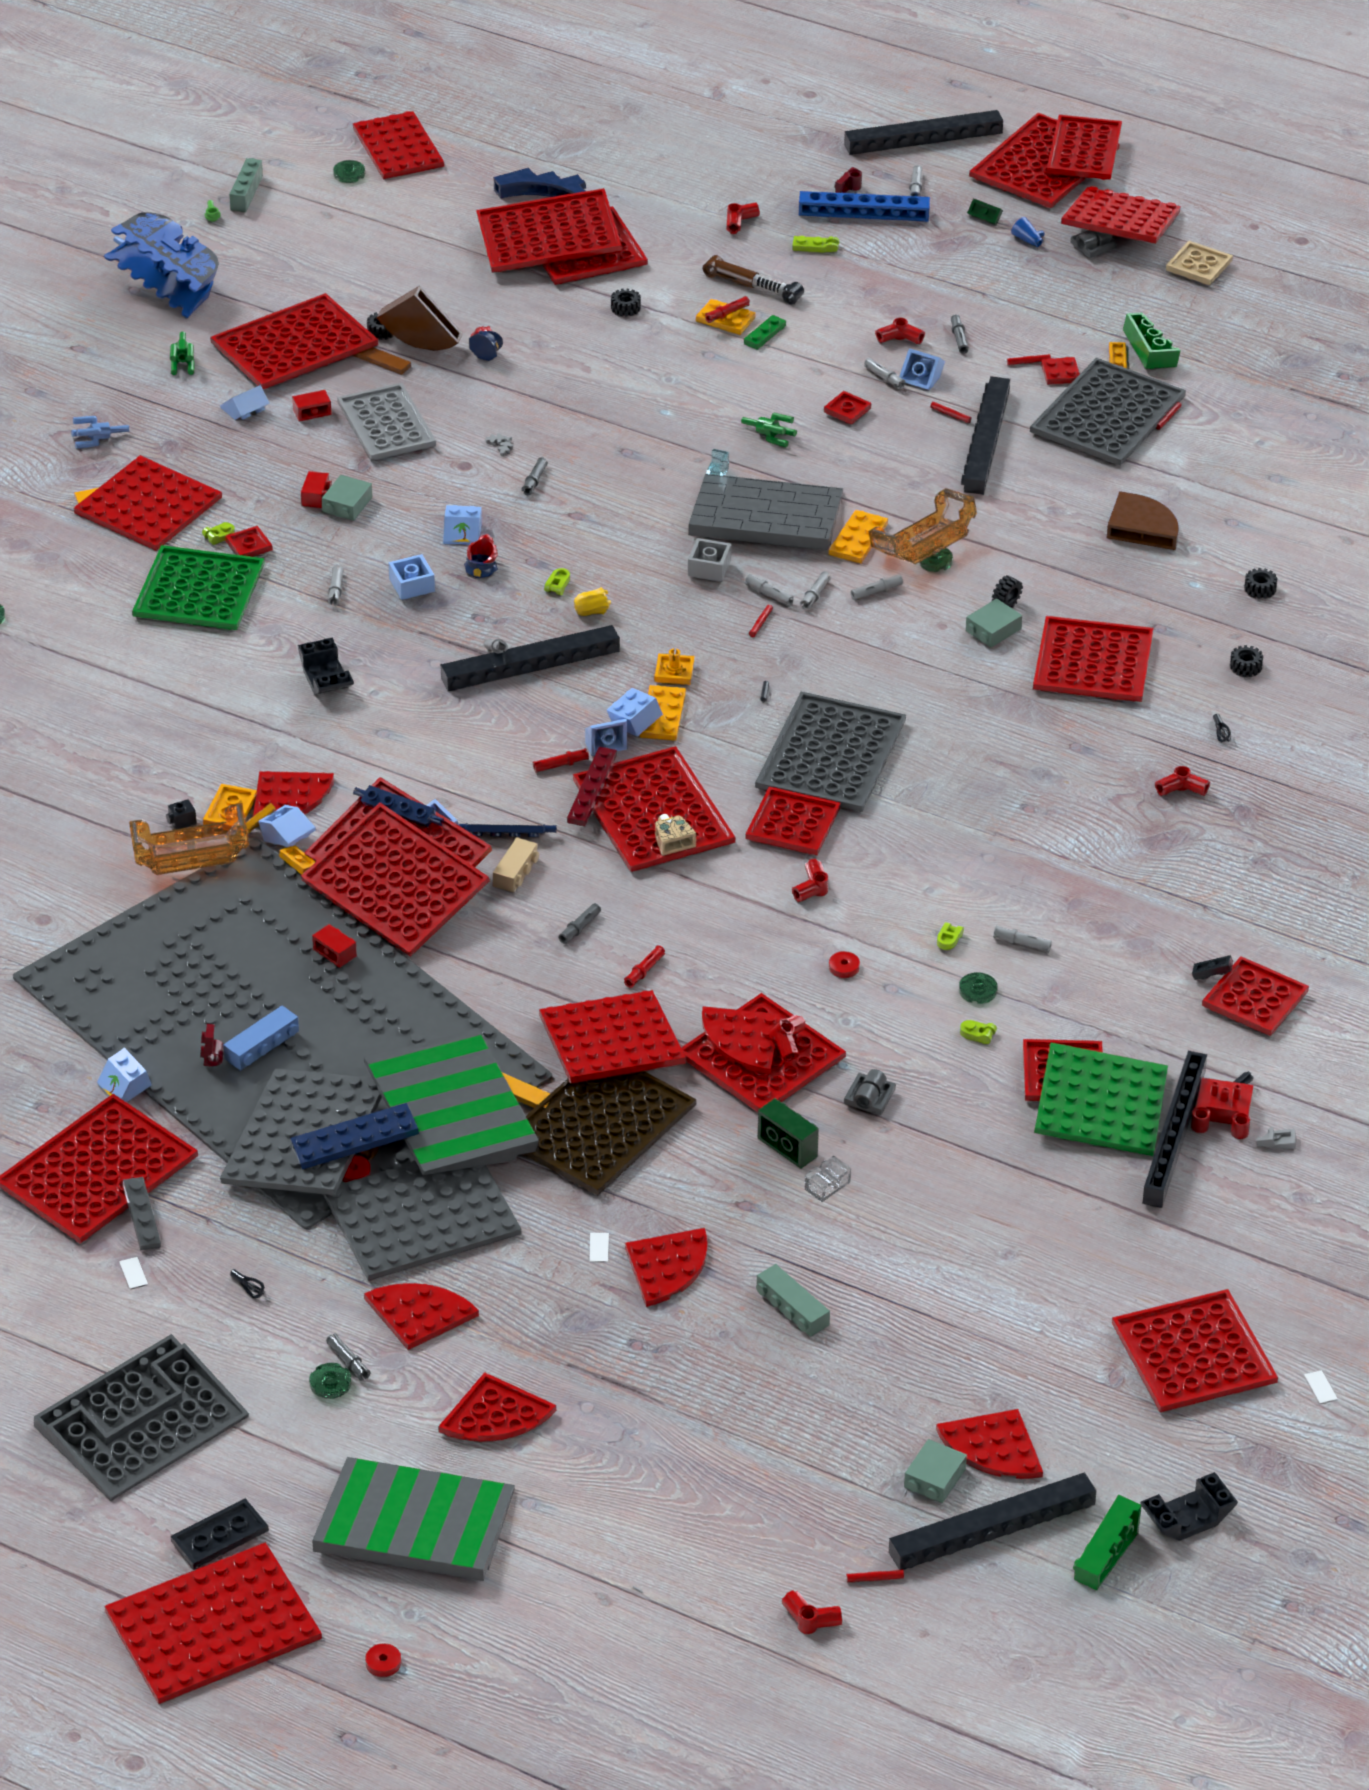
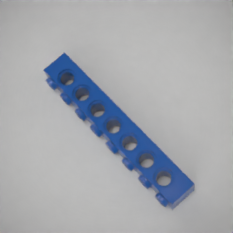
[799,191,930,222]

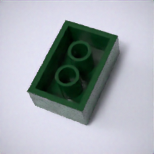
[757,1098,819,1169]

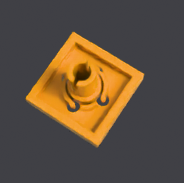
[654,648,695,685]

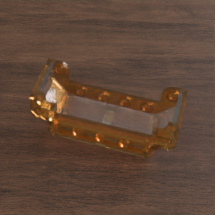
[868,488,977,565]
[129,803,249,875]

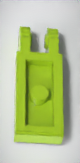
[792,236,839,253]

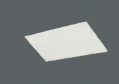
[590,1233,609,1261]
[119,1257,148,1288]
[1304,1370,1337,1403]

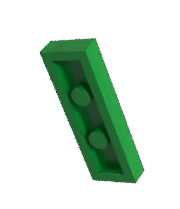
[744,315,786,350]

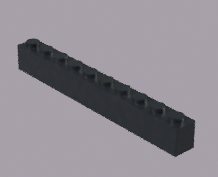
[844,110,1003,155]
[961,376,1011,495]
[440,625,620,691]
[1142,1050,1208,1208]
[888,1472,1097,1570]

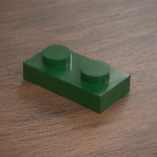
[967,198,1003,225]

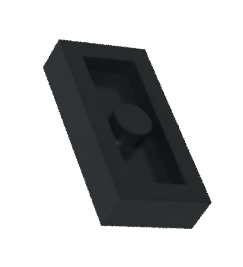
[1192,955,1233,980]

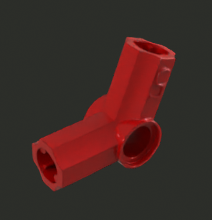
[726,202,760,234]
[875,317,925,345]
[1155,766,1210,796]
[792,859,828,903]
[769,1015,806,1061]
[782,1590,842,1634]

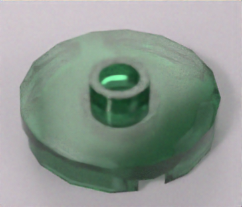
[333,160,365,183]
[918,545,953,572]
[959,972,998,1004]
[309,1363,352,1399]

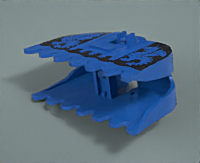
[104,212,219,318]

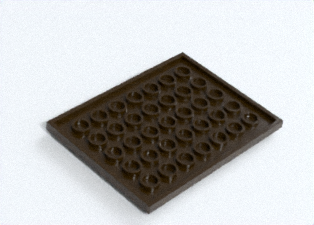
[523,1071,696,1196]

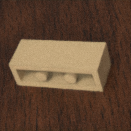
[493,838,539,893]

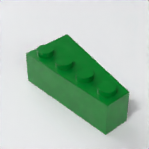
[1123,312,1181,369]
[1073,1494,1142,1590]

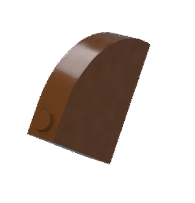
[377,286,463,351]
[1107,491,1179,551]

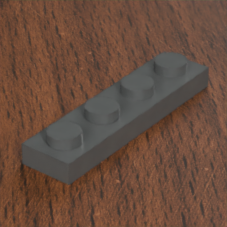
[122,1177,161,1250]

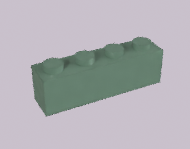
[229,158,263,212]
[756,1264,830,1337]

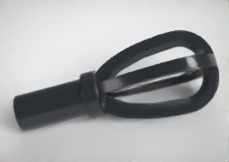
[1213,714,1231,743]
[230,1269,265,1299]

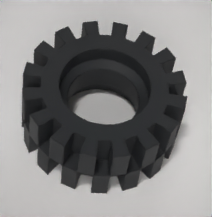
[611,288,641,317]
[367,311,393,340]
[1244,568,1278,599]
[992,575,1023,608]
[1230,645,1264,677]

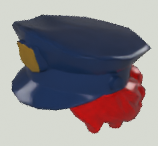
[469,326,503,361]
[464,534,498,578]

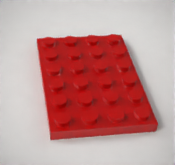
[353,111,444,180]
[1047,114,1122,180]

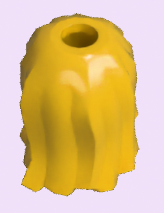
[574,587,611,616]

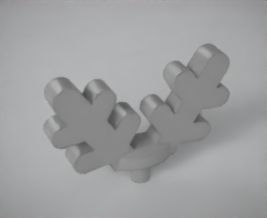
[485,433,513,456]

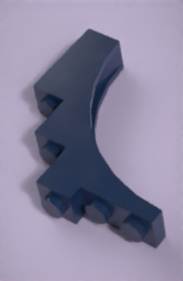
[493,167,586,199]

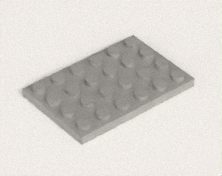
[337,383,436,461]

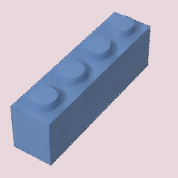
[223,1006,299,1070]

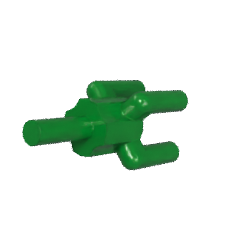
[170,331,195,375]
[741,412,797,447]

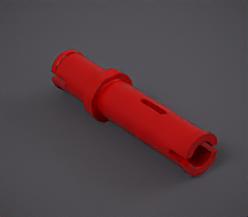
[705,296,750,323]
[532,748,589,773]
[624,945,665,988]

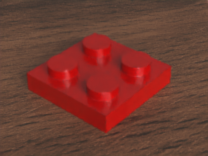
[1041,357,1080,385]
[824,391,872,425]
[225,526,273,557]

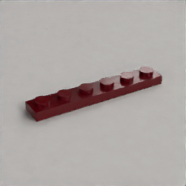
[567,747,617,827]

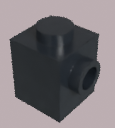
[166,799,197,831]

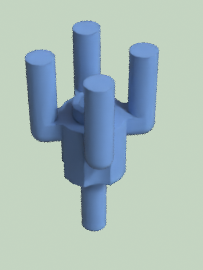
[71,416,129,449]

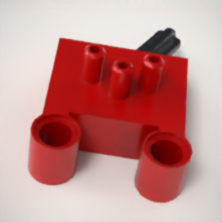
[1191,1071,1254,1139]

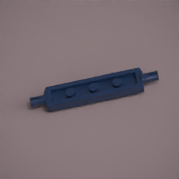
[353,785,444,827]
[459,823,557,837]

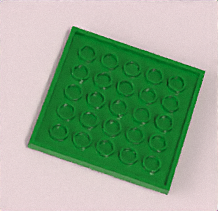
[132,545,265,630]
[1034,1043,1168,1156]

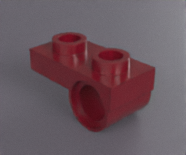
[834,167,862,193]
[200,1024,224,1067]

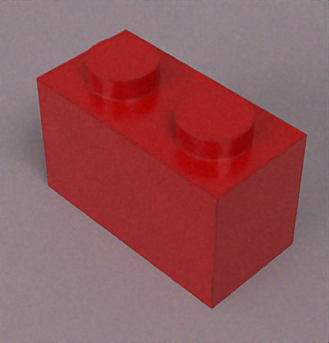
[292,390,332,422]
[301,471,332,508]
[312,924,357,968]

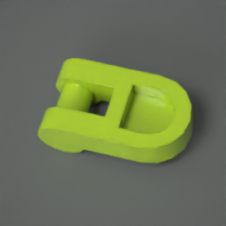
[202,522,235,545]
[544,568,570,595]
[937,922,964,950]
[960,1020,997,1044]

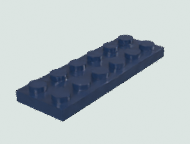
[290,1103,419,1170]

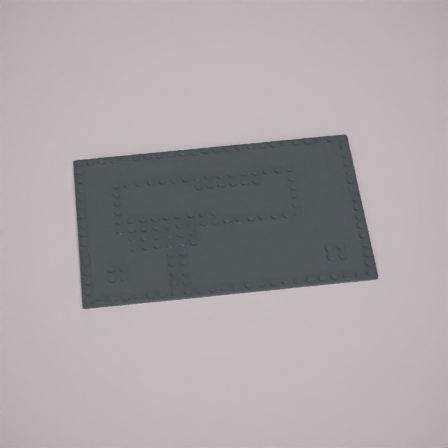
[13,838,552,1229]

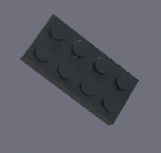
[171,1498,269,1569]

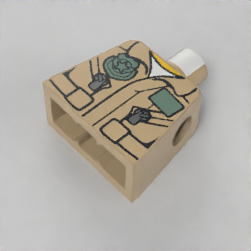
[655,814,696,856]

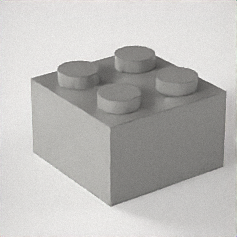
[688,538,731,582]

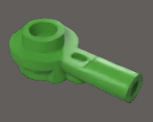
[205,200,221,222]

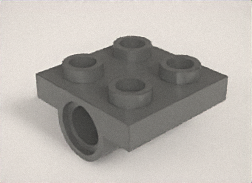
[1070,230,1117,258]
[844,1069,896,1115]

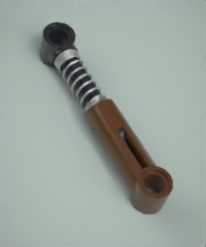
[702,255,805,305]

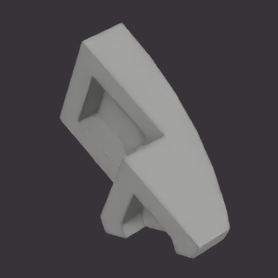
[1256,1127,1296,1149]

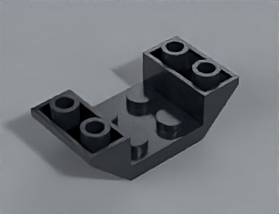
[298,637,354,695]
[1140,1472,1238,1541]

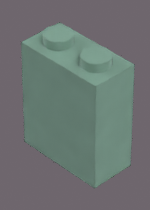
[322,475,373,521]
[965,599,1022,648]
[904,1439,967,1503]

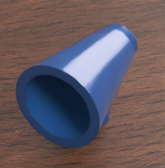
[1011,217,1045,247]

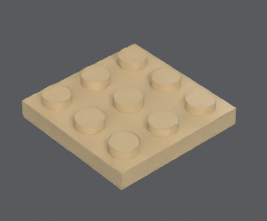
[1166,241,1233,285]

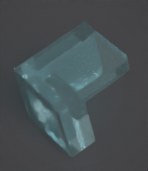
[707,449,729,476]

